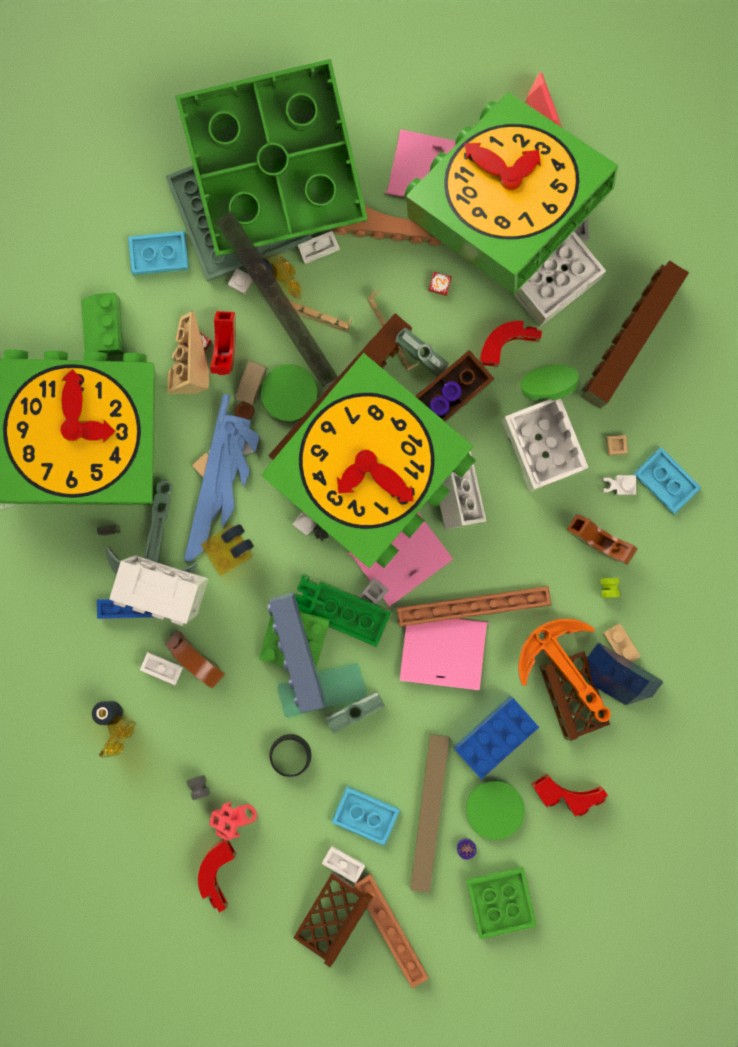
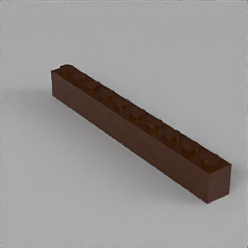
[268,313,412,460]

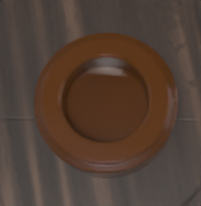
[235,402,255,420]

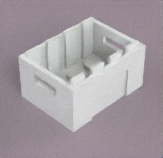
[513,232,606,327]
[501,398,589,492]
[110,555,209,626]

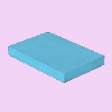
[128,231,189,275]
[633,447,701,515]
[331,786,400,846]

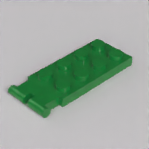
[295,574,392,647]

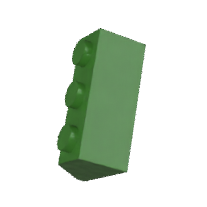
[81,292,123,355]

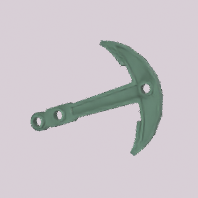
[105,480,198,575]

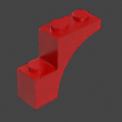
[531,774,608,817]

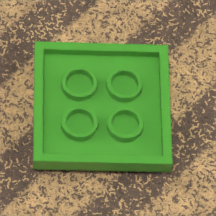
[259,611,330,668]
[466,867,537,939]

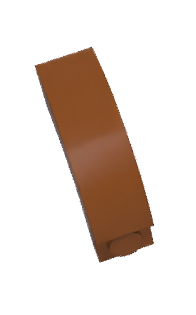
[567,514,638,565]

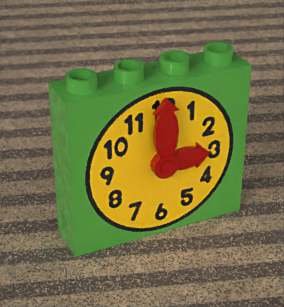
[404,92,618,295]
[0,349,155,505]
[261,353,476,568]

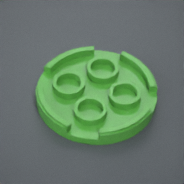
[261,364,318,422]
[521,365,579,401]
[466,780,525,840]

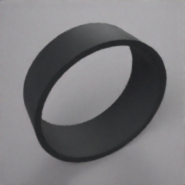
[269,734,312,777]

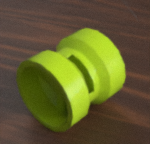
[600,578,621,598]

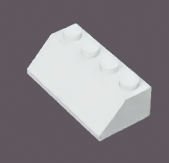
[440,451,486,530]

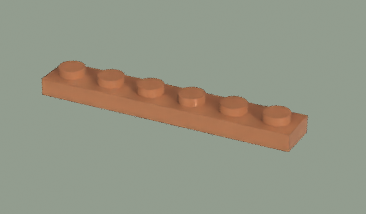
[354,873,429,988]

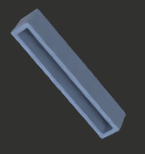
[267,592,325,713]

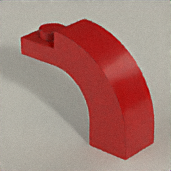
[210,311,236,375]
[479,321,542,367]
[198,839,236,913]

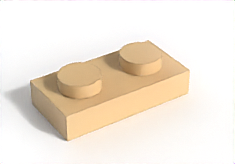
[603,623,641,662]

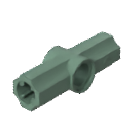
[395,328,449,376]
[325,691,385,733]

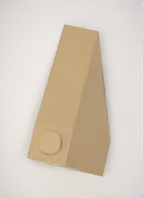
[167,311,209,394]

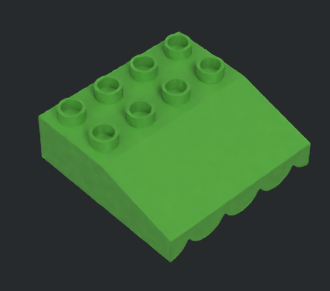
[175,59,368,257]

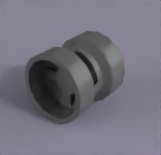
[186,775,211,800]

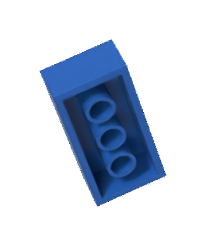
[454,696,539,779]

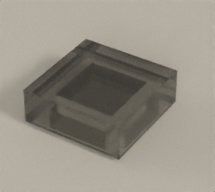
[97,525,121,536]

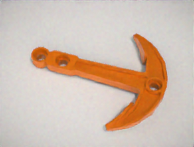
[518,619,611,722]

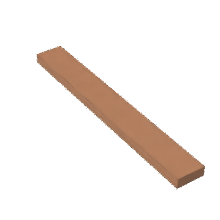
[396,586,551,627]

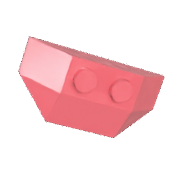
[525,72,562,127]

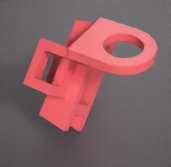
[209,802,257,841]

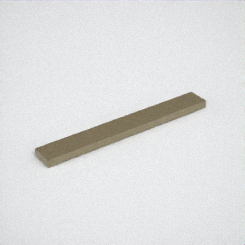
[410,734,450,893]

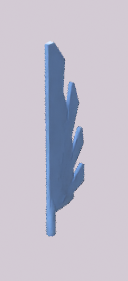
[184,394,260,562]

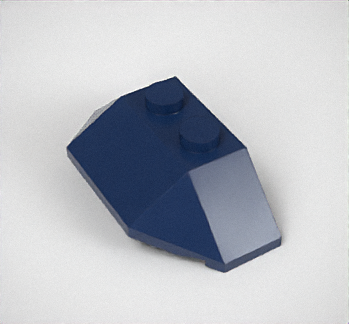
[587,642,663,705]

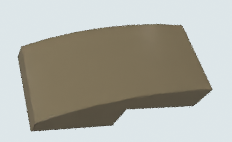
[235,361,267,405]

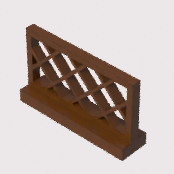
[539,651,610,741]
[293,872,373,967]

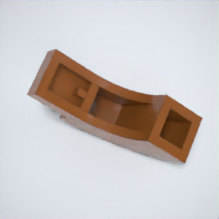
[165,630,225,688]

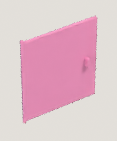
[385,129,455,198]
[348,512,453,607]
[400,619,489,690]

